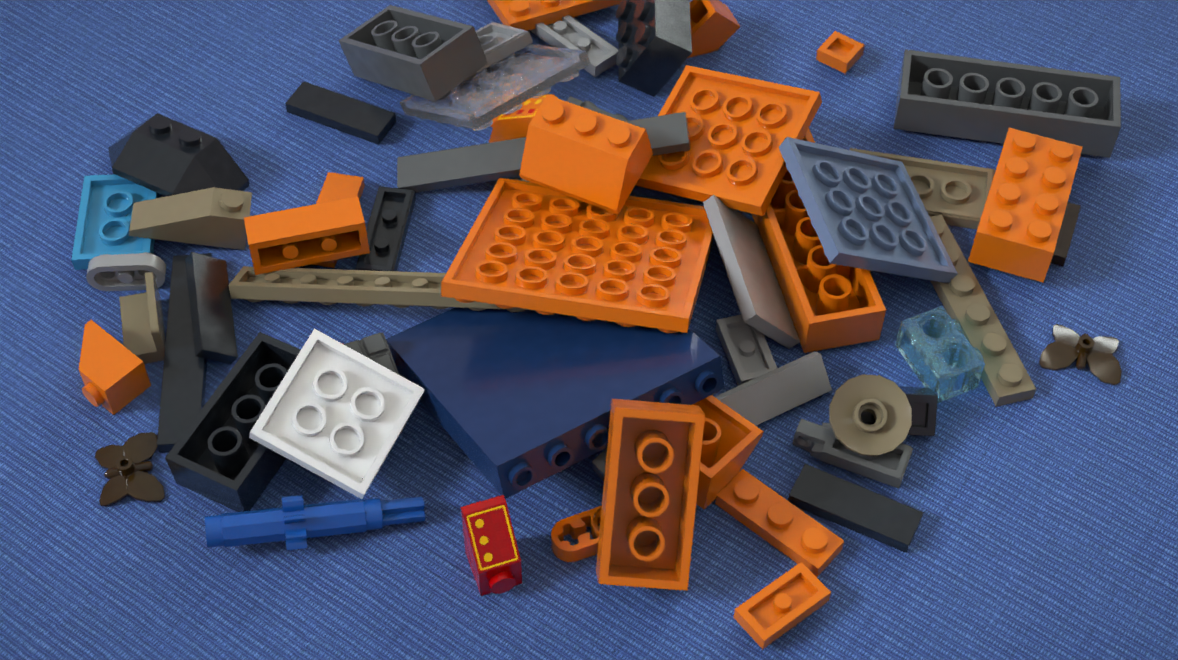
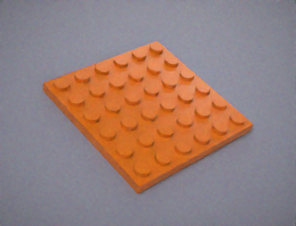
[441,178,714,333]

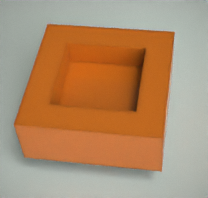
[816,31,865,74]

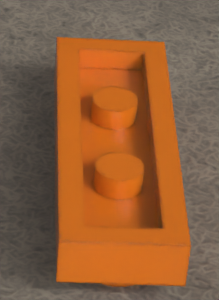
[715,469,844,577]

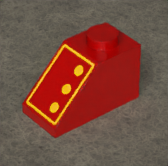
[461,495,522,596]

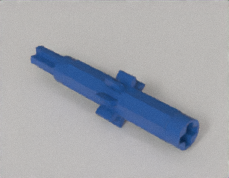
[205,495,425,551]

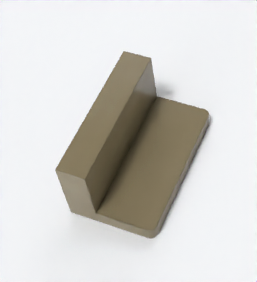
[119,272,166,364]

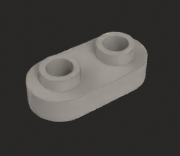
[86,252,166,291]

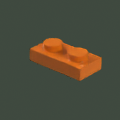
[733,562,831,649]

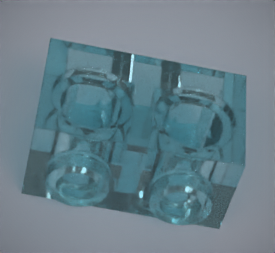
[895,306,985,403]

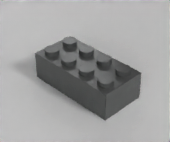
[338,5,488,102]

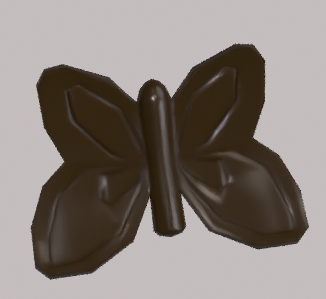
[1039,324,1122,385]
[95,432,165,507]

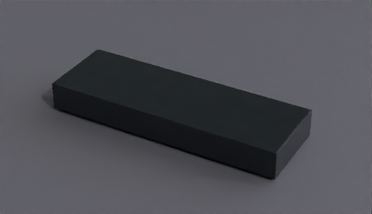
[285,81,396,145]
[355,186,416,271]
[185,252,238,364]
[788,464,924,553]

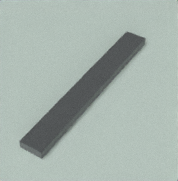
[397,112,690,193]

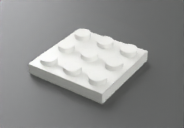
[249,329,425,499]

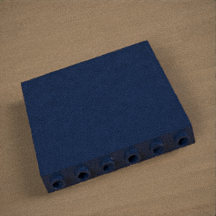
[386,307,724,499]

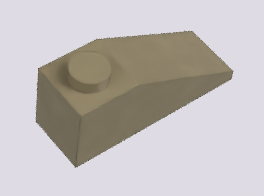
[129,187,252,250]

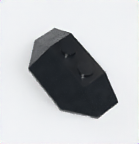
[108,113,249,196]

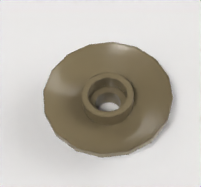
[829,374,912,456]

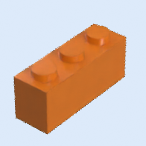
[244,196,370,275]

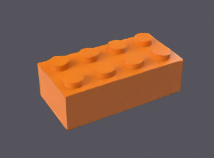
[968,128,1082,283]
[596,399,705,591]

